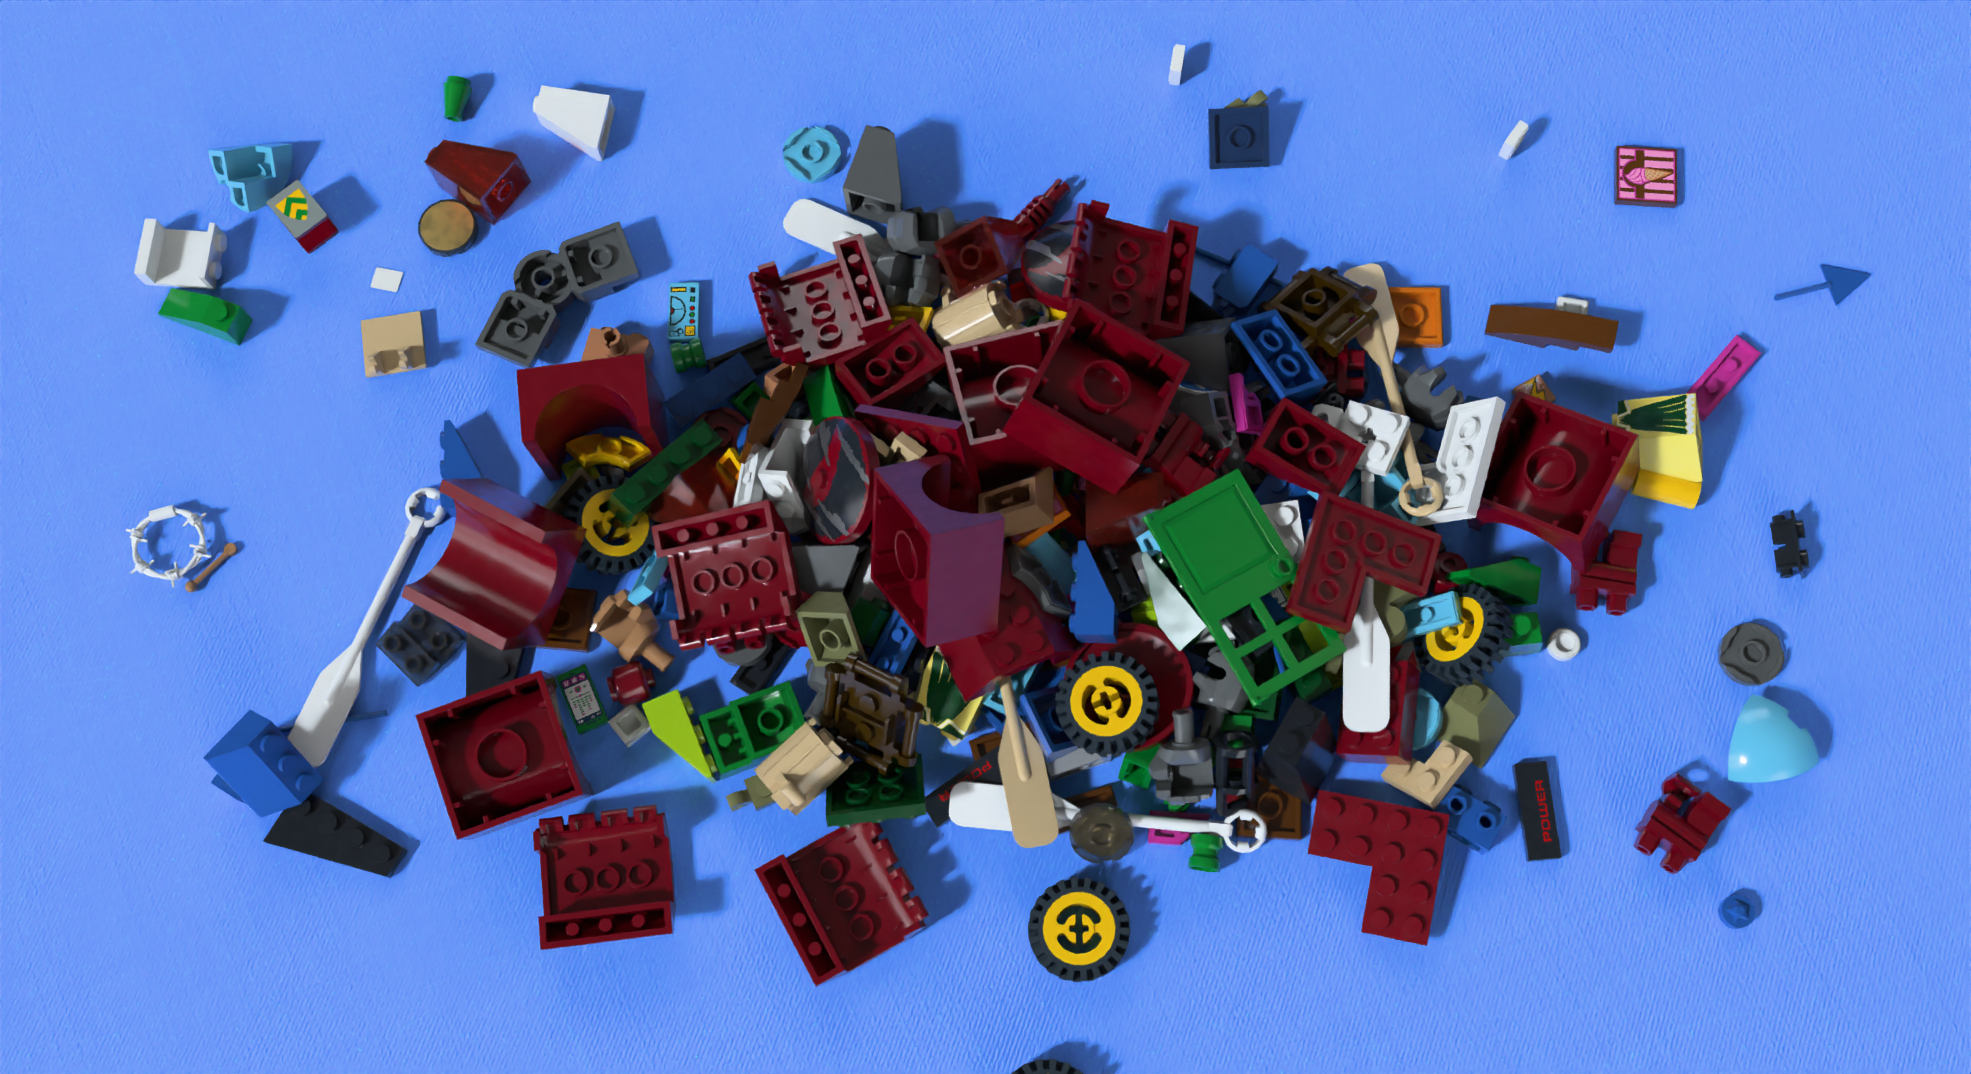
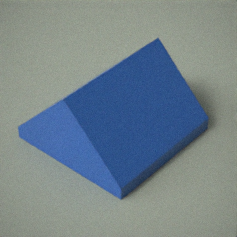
[1020,686,1079,763]

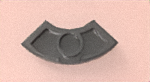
[1006,544,1072,619]

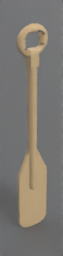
[1343,263,1443,517]
[998,676,1058,848]

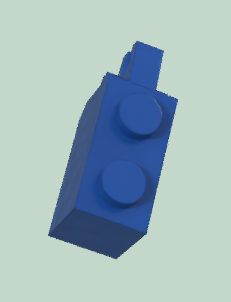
[1211,243,1278,318]

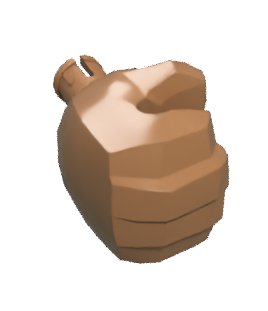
[590,588,676,672]

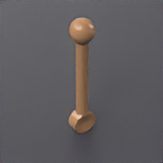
[185,543,238,593]

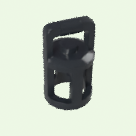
[1212,729,1259,818]

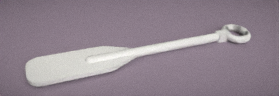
[783,199,1050,329]
[1343,433,1390,732]
[287,487,447,768]
[949,781,1267,853]

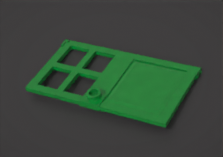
[1142,469,1347,707]

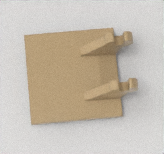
[360,311,427,378]

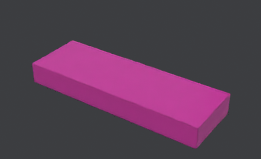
[1686,334,1761,421]

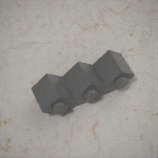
[1178,391,1268,487]

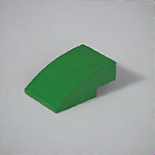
[699,681,805,781]

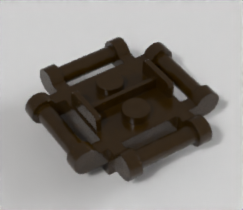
[1256,266,1379,358]
[819,652,924,777]

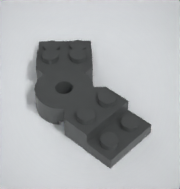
[475,221,640,369]

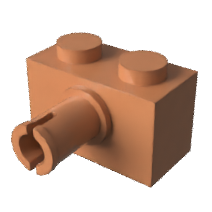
[581,327,654,366]

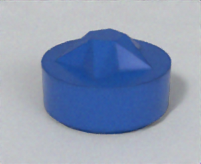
[1718,895,1755,929]

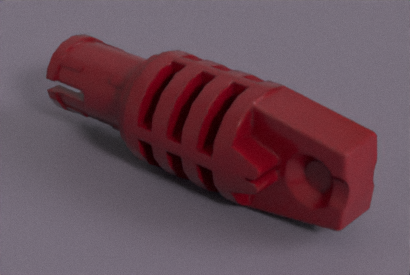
[1003,178,1071,249]

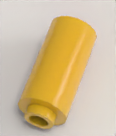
[1629,469,1702,510]

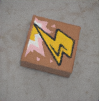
[1511,374,1556,403]

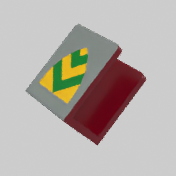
[266,179,339,254]

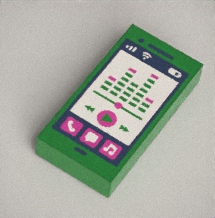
[556,664,609,735]

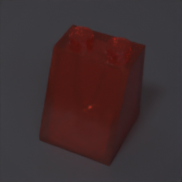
[424,139,531,226]
[934,215,1026,299]
[646,453,738,524]
[1086,472,1174,558]

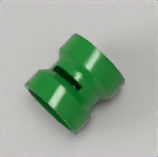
[670,338,707,374]
[1188,834,1224,872]

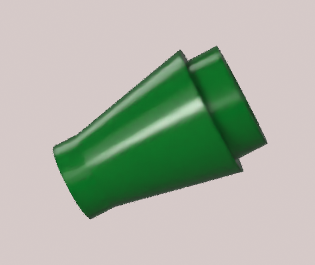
[443,76,473,122]

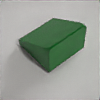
[728,381,770,422]

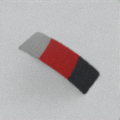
[1006,267,1039,320]

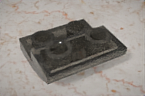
[375,604,466,687]

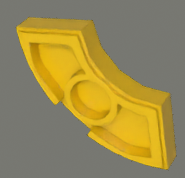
[566,434,653,473]

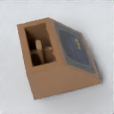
[978,466,1054,538]

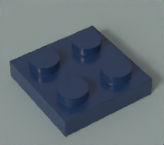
[1208,106,1269,169]

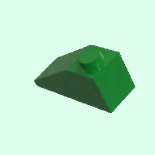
[158,288,253,346]
[1446,556,1542,607]

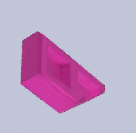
[1229,373,1264,434]
[1148,810,1210,846]

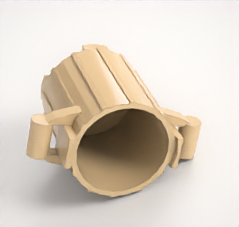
[932,280,1025,349]
[754,717,854,816]

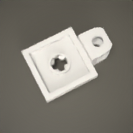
[1311,400,1411,477]

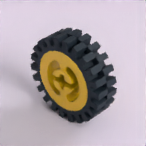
[562,475,663,576]
[1414,584,1514,687]
[1055,651,1160,758]
[1028,877,1130,983]

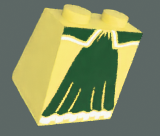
[1612,393,1703,482]
[917,645,986,740]

